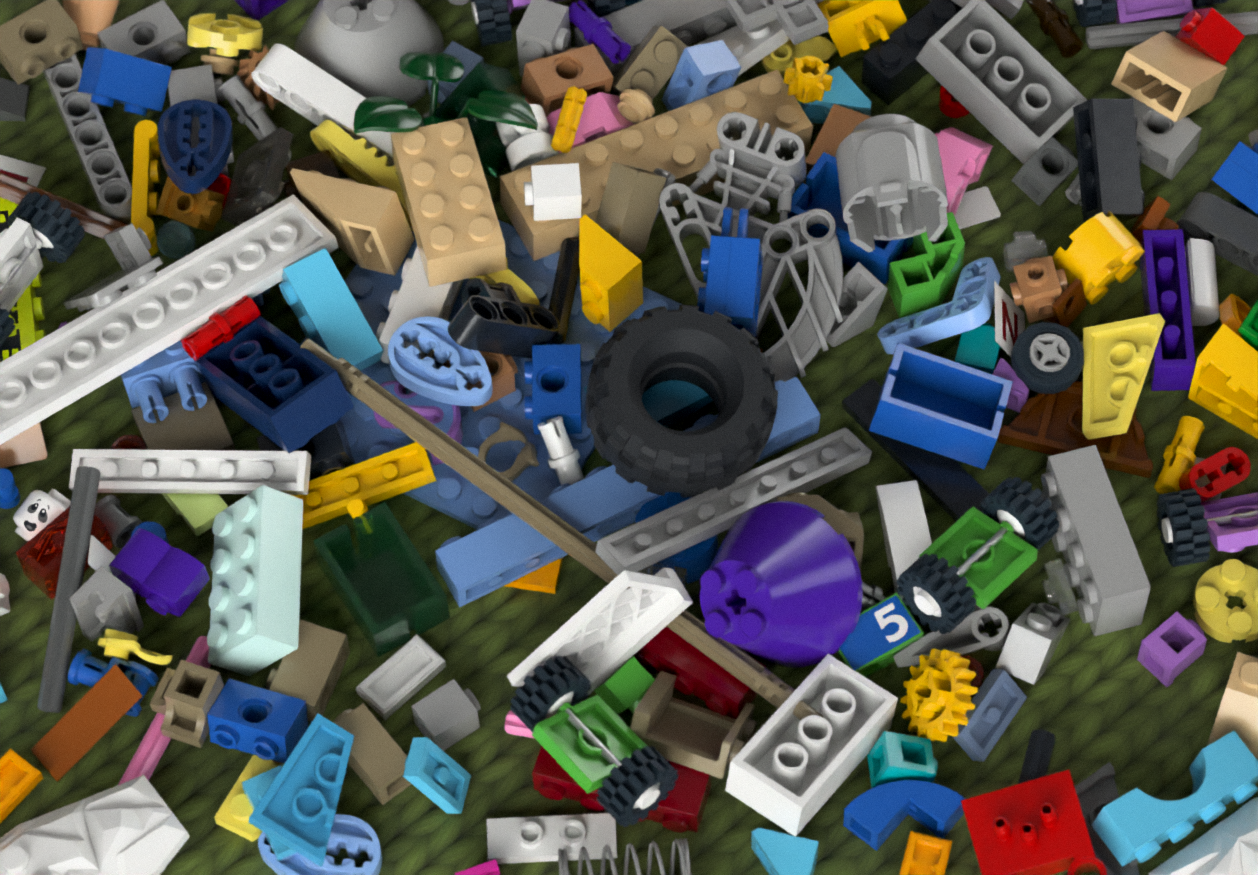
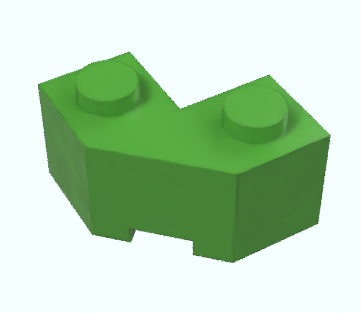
[888,212,965,318]

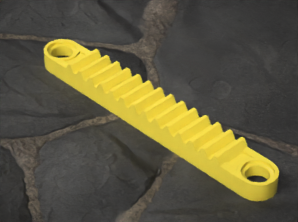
[310,119,540,306]

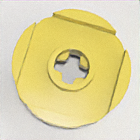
[187,13,263,57]
[1193,559,1258,643]

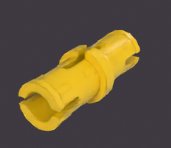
[1154,416,1205,494]

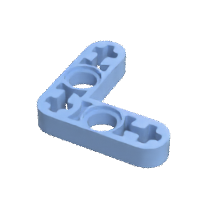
[877,257,1001,354]

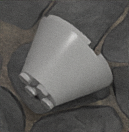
[294,0,444,107]

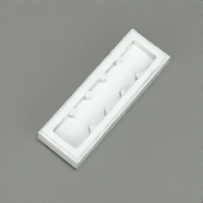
[487,813,617,864]

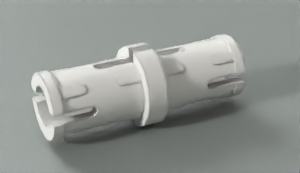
[537,416,585,485]

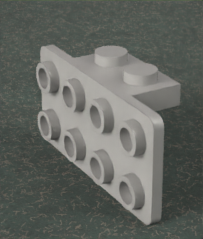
[63,223,163,312]

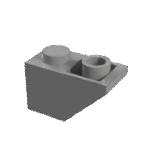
[995,602,1070,685]

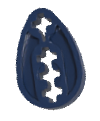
[158,100,233,194]

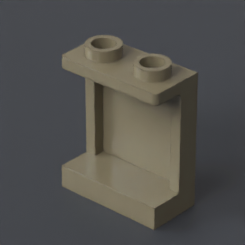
[630,671,758,779]

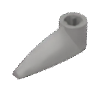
[893,607,1011,668]

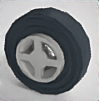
[1011,322,1084,394]

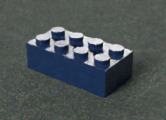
[195,316,354,454]

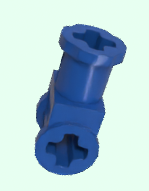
[68,649,158,717]

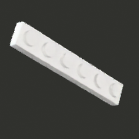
[69,449,311,495]

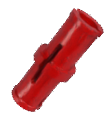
[181,295,260,361]

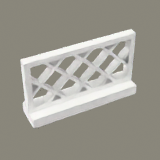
[507,567,693,694]

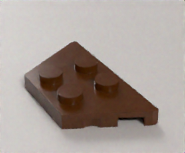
[998,381,1153,478]

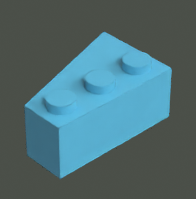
[279,248,383,371]

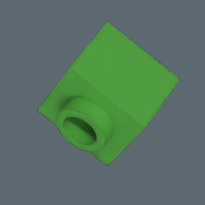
[594,656,655,714]

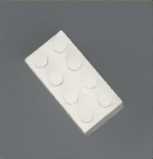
[725,654,898,837]

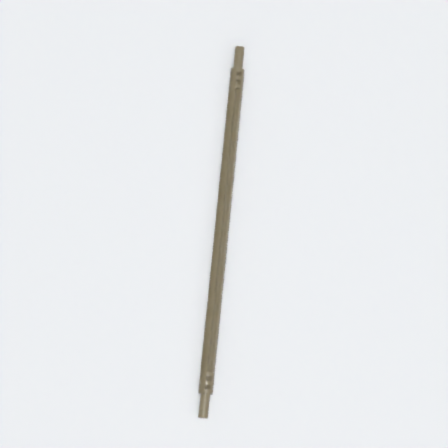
[300,338,827,720]

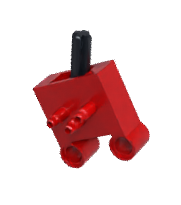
[961,729,1108,875]

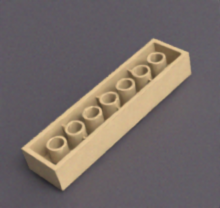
[500,69,813,261]

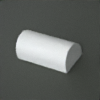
[1185,238,1219,326]

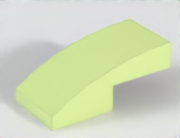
[162,493,228,536]

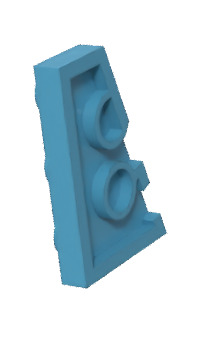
[248,713,354,867]

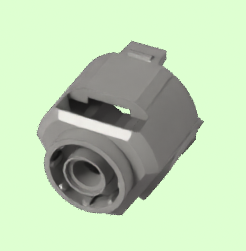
[836,114,948,253]

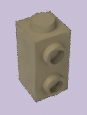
[595,162,666,253]
[333,703,412,805]

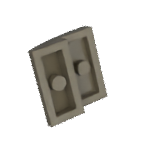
[131,382,236,450]

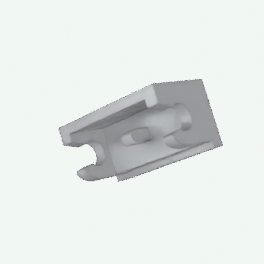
[70,566,144,642]

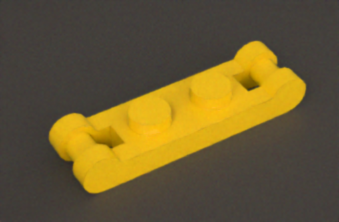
[131,120,161,256]

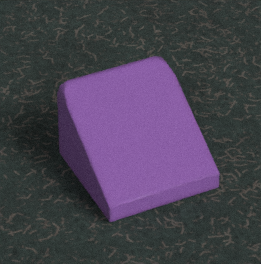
[992,358,1029,413]

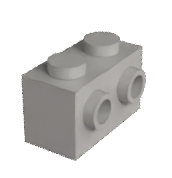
[516,0,571,77]

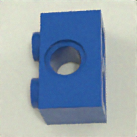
[524,344,582,435]
[207,679,308,764]

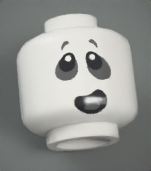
[13,488,71,547]

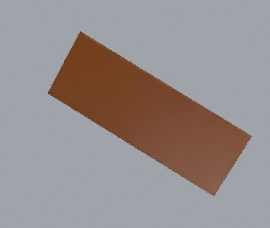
[31,664,142,782]

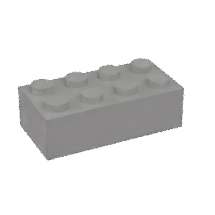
[915,0,1088,165]
[1040,445,1151,636]

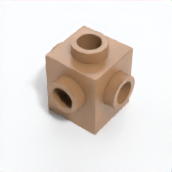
[1009,256,1069,323]

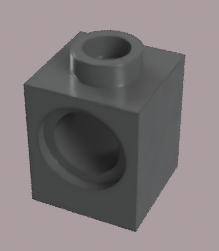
[1011,137,1078,207]

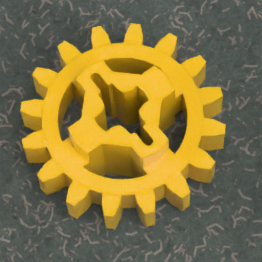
[900,649,978,742]

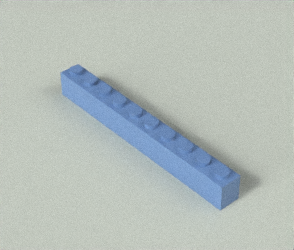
[435,376,821,608]

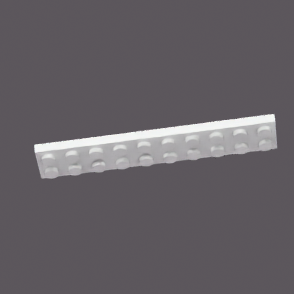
[0,194,338,445]

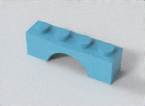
[1091,731,1258,867]

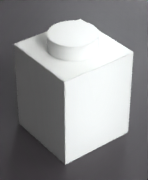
[524,163,582,221]

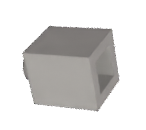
[412,679,481,751]

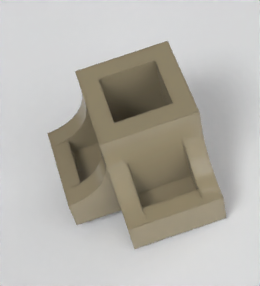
[150,660,224,748]

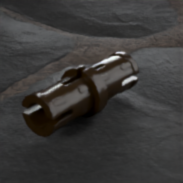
[1026,0,1084,58]

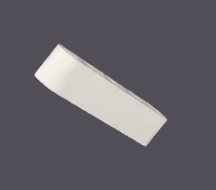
[251,44,396,166]

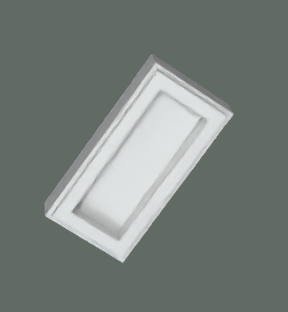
[356,634,446,720]

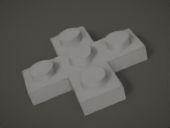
[726,0,828,45]

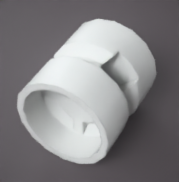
[496,104,559,171]

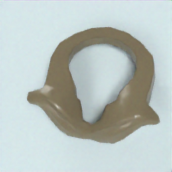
[478,422,539,481]

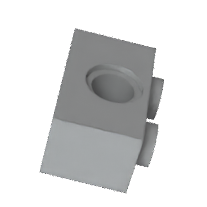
[97,0,190,65]
[1130,96,1202,180]

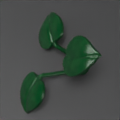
[353,52,538,134]

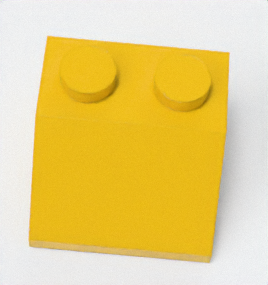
[579,214,643,332]

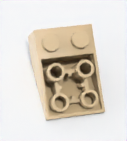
[290,168,415,276]

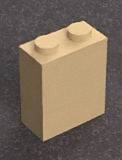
[1111,31,1227,122]

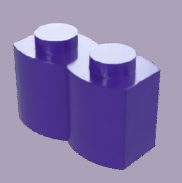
[109,528,210,617]

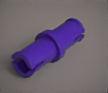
[569,0,631,64]

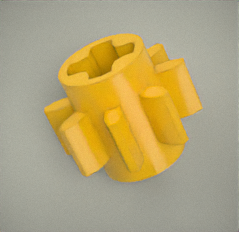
[783,56,833,103]

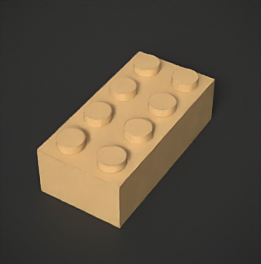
[391,117,507,287]

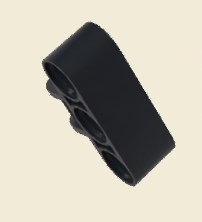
[447,278,560,358]

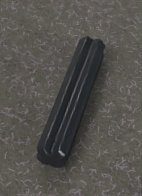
[548,238,580,345]

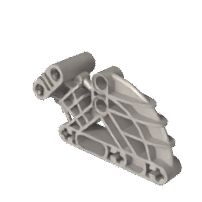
[659,112,843,382]

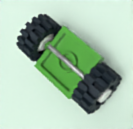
[896,477,1059,634]
[510,656,678,827]

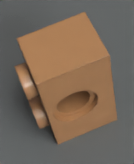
[521,44,614,117]

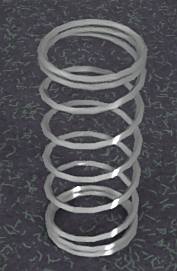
[558,838,691,875]

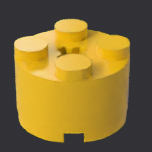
[1052,211,1144,305]

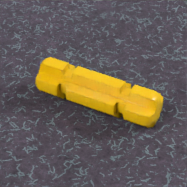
[551,86,587,153]

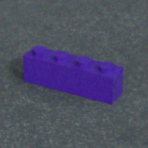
[1140,229,1196,391]

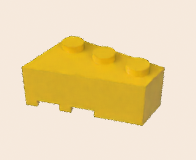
[1188,323,1258,439]

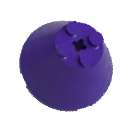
[700,501,863,668]

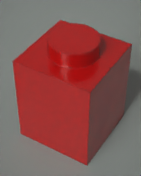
[1175,7,1245,65]

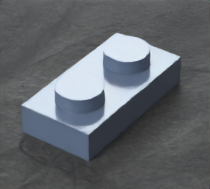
[952,669,1027,762]

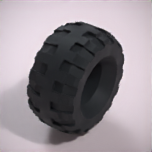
[585,305,778,498]

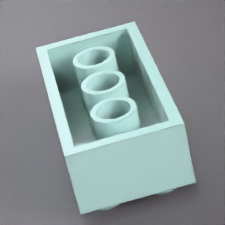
[207,485,303,677]

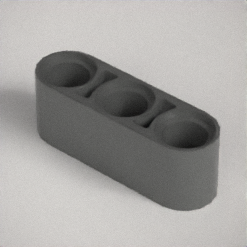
[1176,192,1258,276]

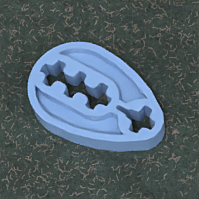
[388,316,493,406]
[258,814,382,875]

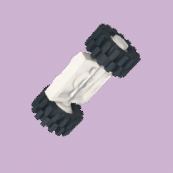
[0,192,85,347]

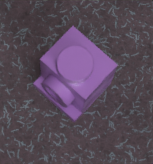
[1137,611,1207,687]

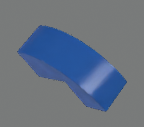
[843,780,966,851]

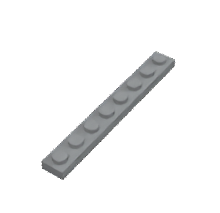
[595,427,872,575]

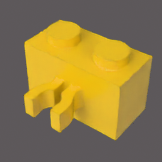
[817,0,908,57]

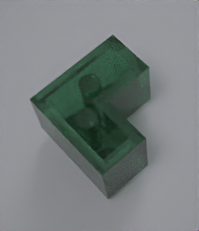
[436,62,526,177]

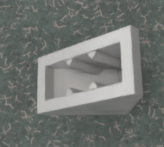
[826,262,888,347]

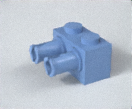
[121,340,207,423]

